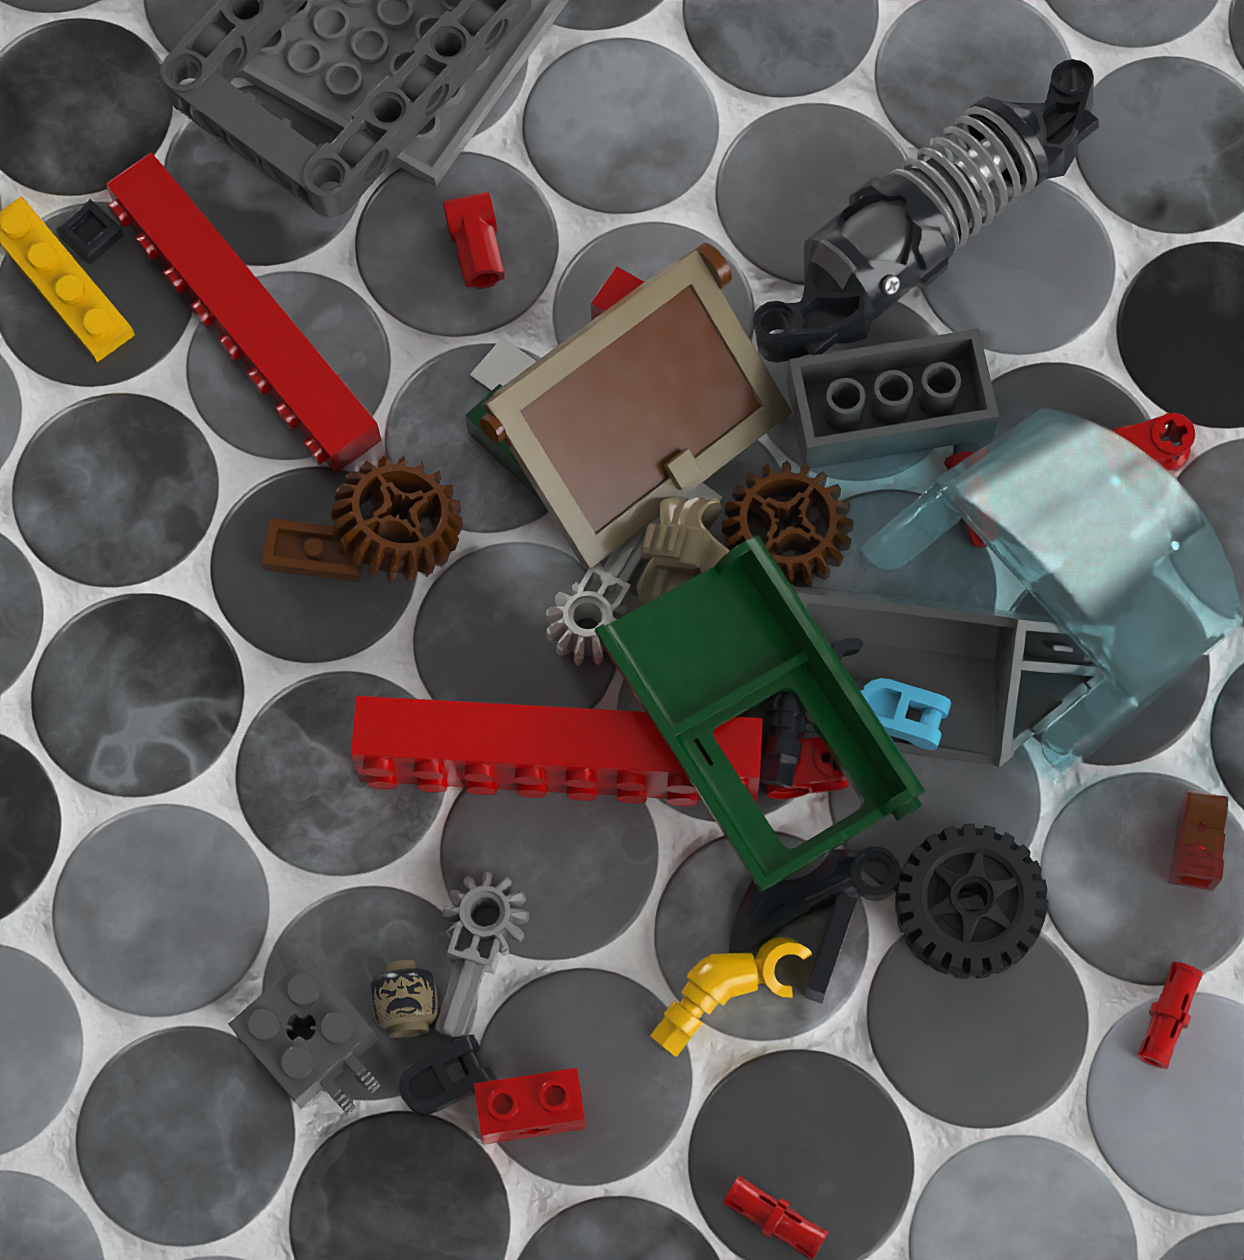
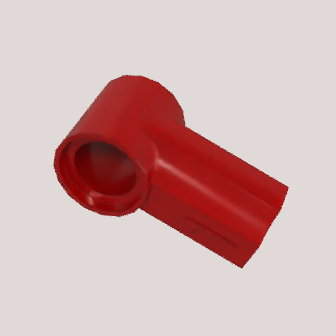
[443,191,505,289]

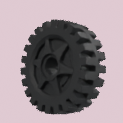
[895,824,1048,979]

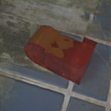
[1168,790,1228,891]

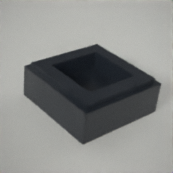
[56,199,124,265]

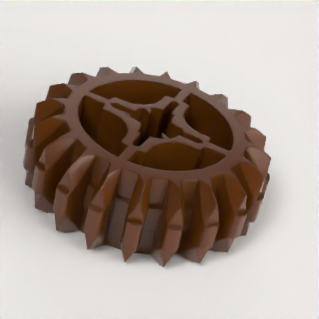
[330,455,463,583]
[722,460,854,587]

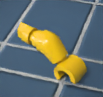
[650,937,813,1057]

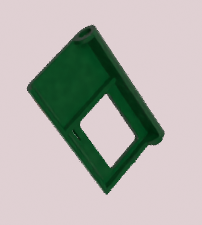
[594,536,925,892]

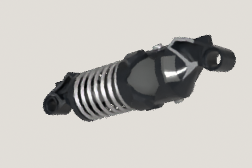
[753,59,1099,363]

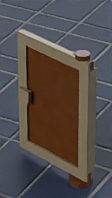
[479,243,792,569]

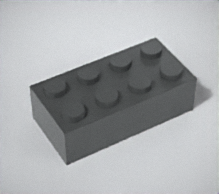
[787,328,999,469]

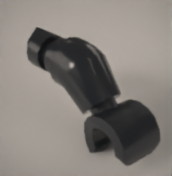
[760,637,864,788]

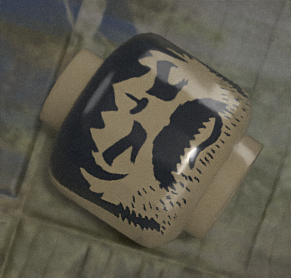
[370,960,440,1038]

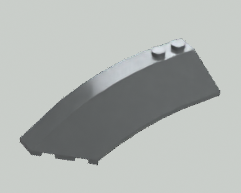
[737,585,1114,768]

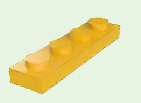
[0,196,135,363]

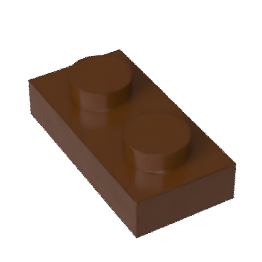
[262,518,363,582]

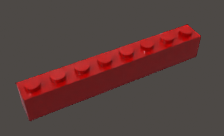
[106,152,382,474]

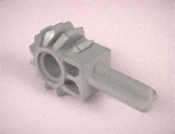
[435,872,530,1038]

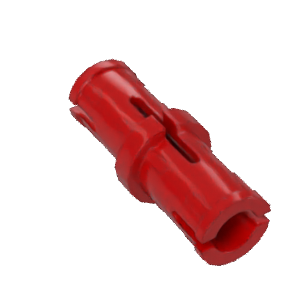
[1136,962,1203,1069]
[722,1175,829,1260]

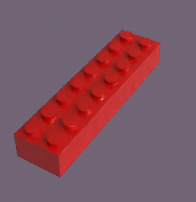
[351,696,763,807]

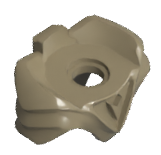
[637,497,729,606]

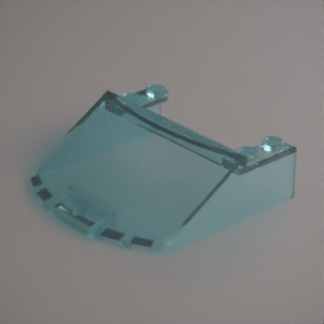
[859,408,1243,784]

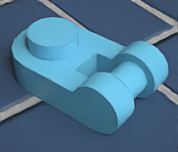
[861,678,952,750]

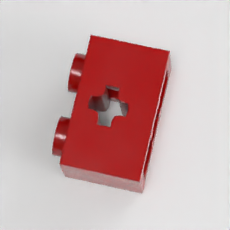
[474,1068,586,1145]

